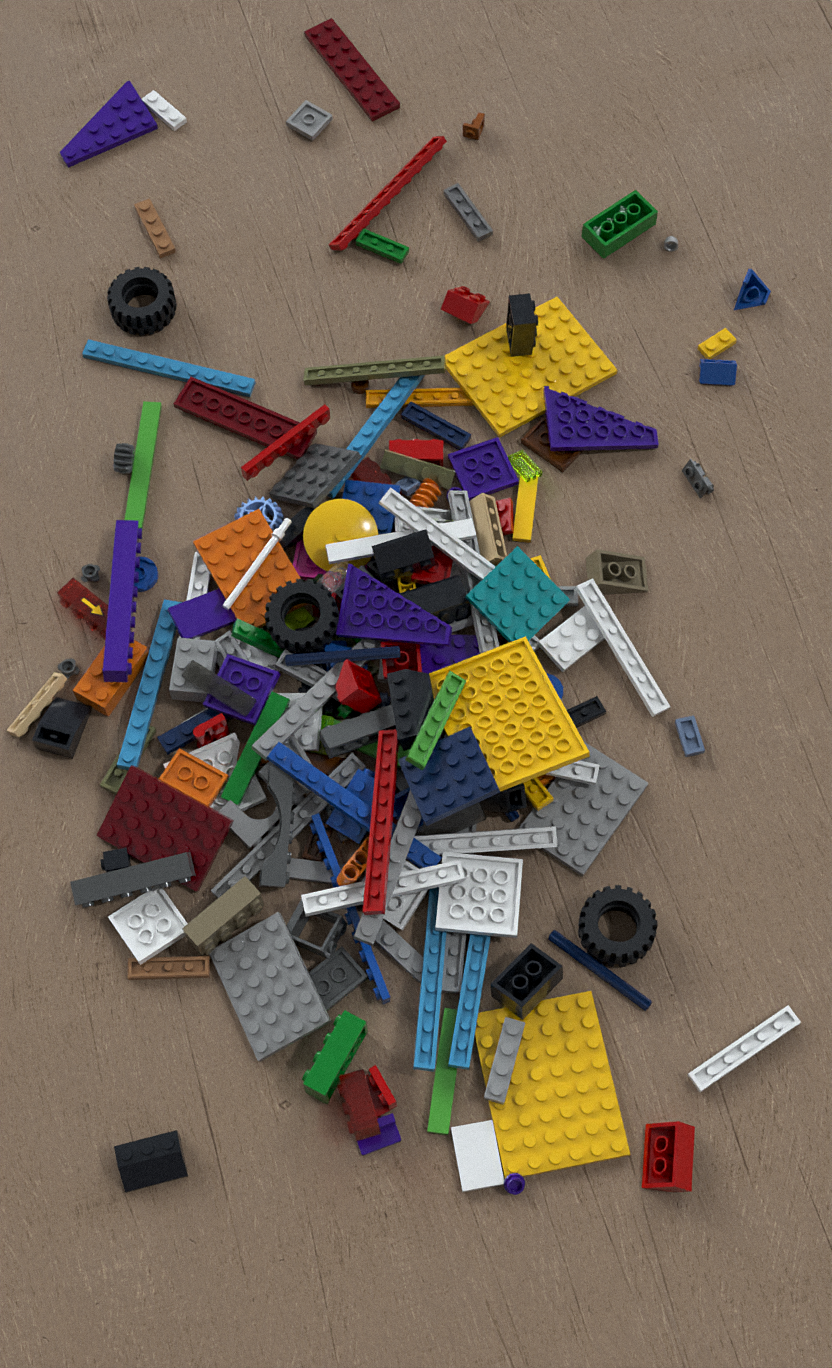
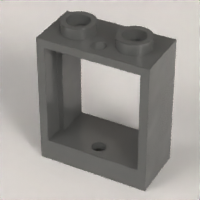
[286,899,347,959]

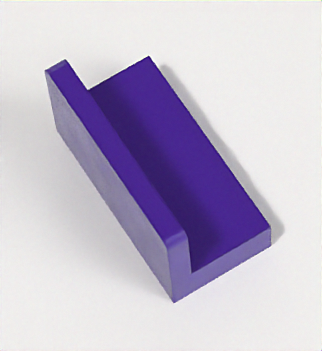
[353,1113,401,1155]

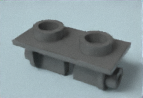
[682,459,714,499]

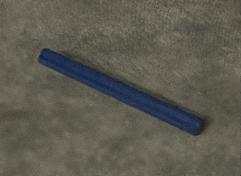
[285,646,401,666]
[548,930,652,1011]

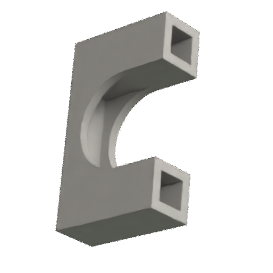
[218,761,305,849]

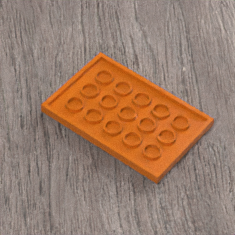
[193,509,307,629]

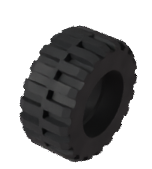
[107,267,177,336]
[265,579,339,654]
[578,885,658,967]

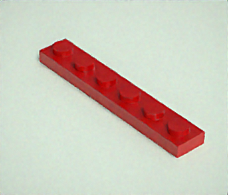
[241,404,330,481]

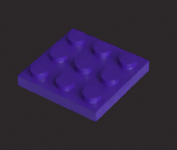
[448,437,519,501]
[203,654,280,725]

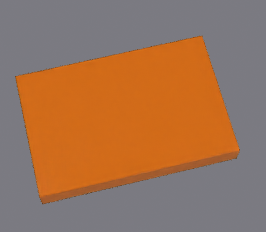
[159,748,229,807]

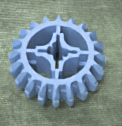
[234,496,284,531]

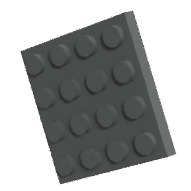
[269,443,362,508]

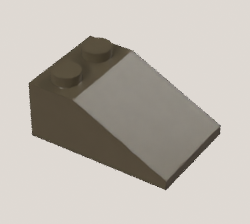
[585,549,648,595]

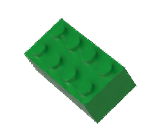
[582,190,658,259]
[302,1010,368,1104]

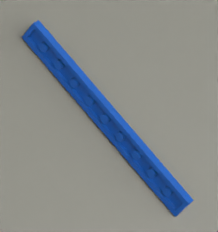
[266,742,442,869]
[309,813,391,1004]

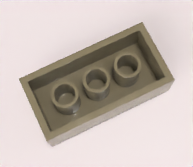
[182,876,264,956]

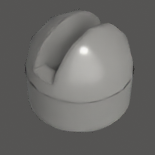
[664,236,678,252]

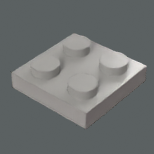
[286,100,333,141]

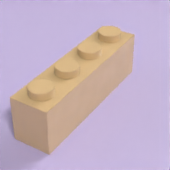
[469,493,507,566]

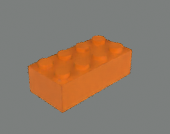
[73,640,149,717]

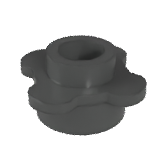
[81,564,100,582]
[58,658,80,679]

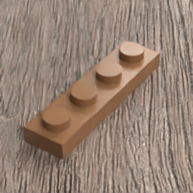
[134,198,176,259]

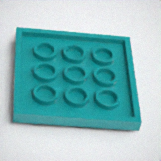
[465,546,570,643]

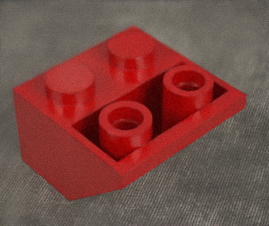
[440,286,490,324]

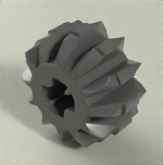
[113,443,135,474]

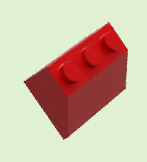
[642,1121,695,1192]

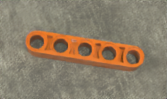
[337,817,398,886]

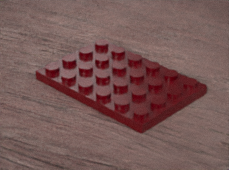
[96,765,234,892]

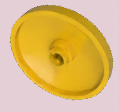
[303,499,378,574]

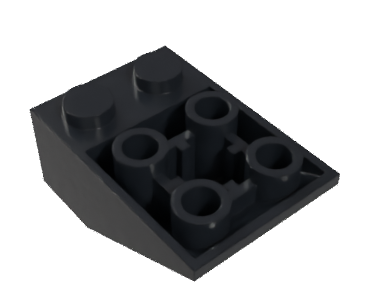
[32,697,93,759]
[465,783,527,813]

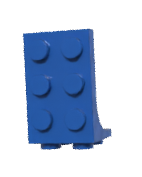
[326,768,398,844]

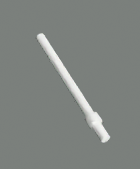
[222,518,292,610]

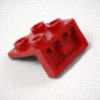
[341,1065,397,1125]

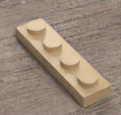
[6,672,67,737]

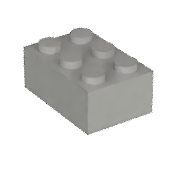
[169,638,218,702]

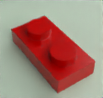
[496,498,514,536]

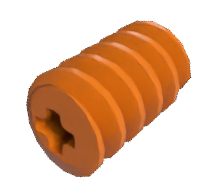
[409,478,442,508]

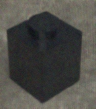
[100,848,131,873]

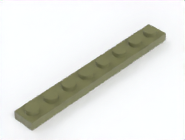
[303,355,446,385]

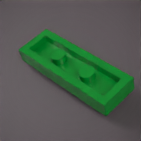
[356,229,409,264]
[231,618,285,658]

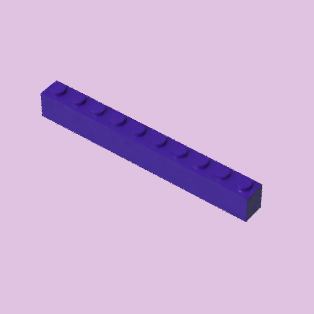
[103,520,142,682]

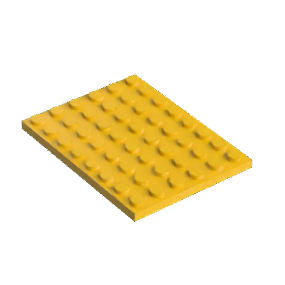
[445,296,618,438]
[429,636,590,792]
[475,991,630,1178]

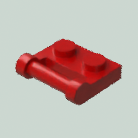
[193,713,230,749]

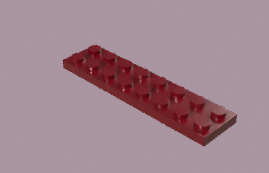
[304,18,400,122]
[173,377,317,460]

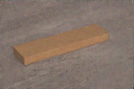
[127,956,210,980]

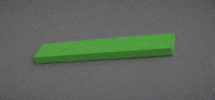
[405,671,466,770]
[427,1008,458,1136]

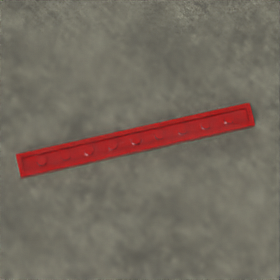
[329,136,447,251]
[363,730,399,915]

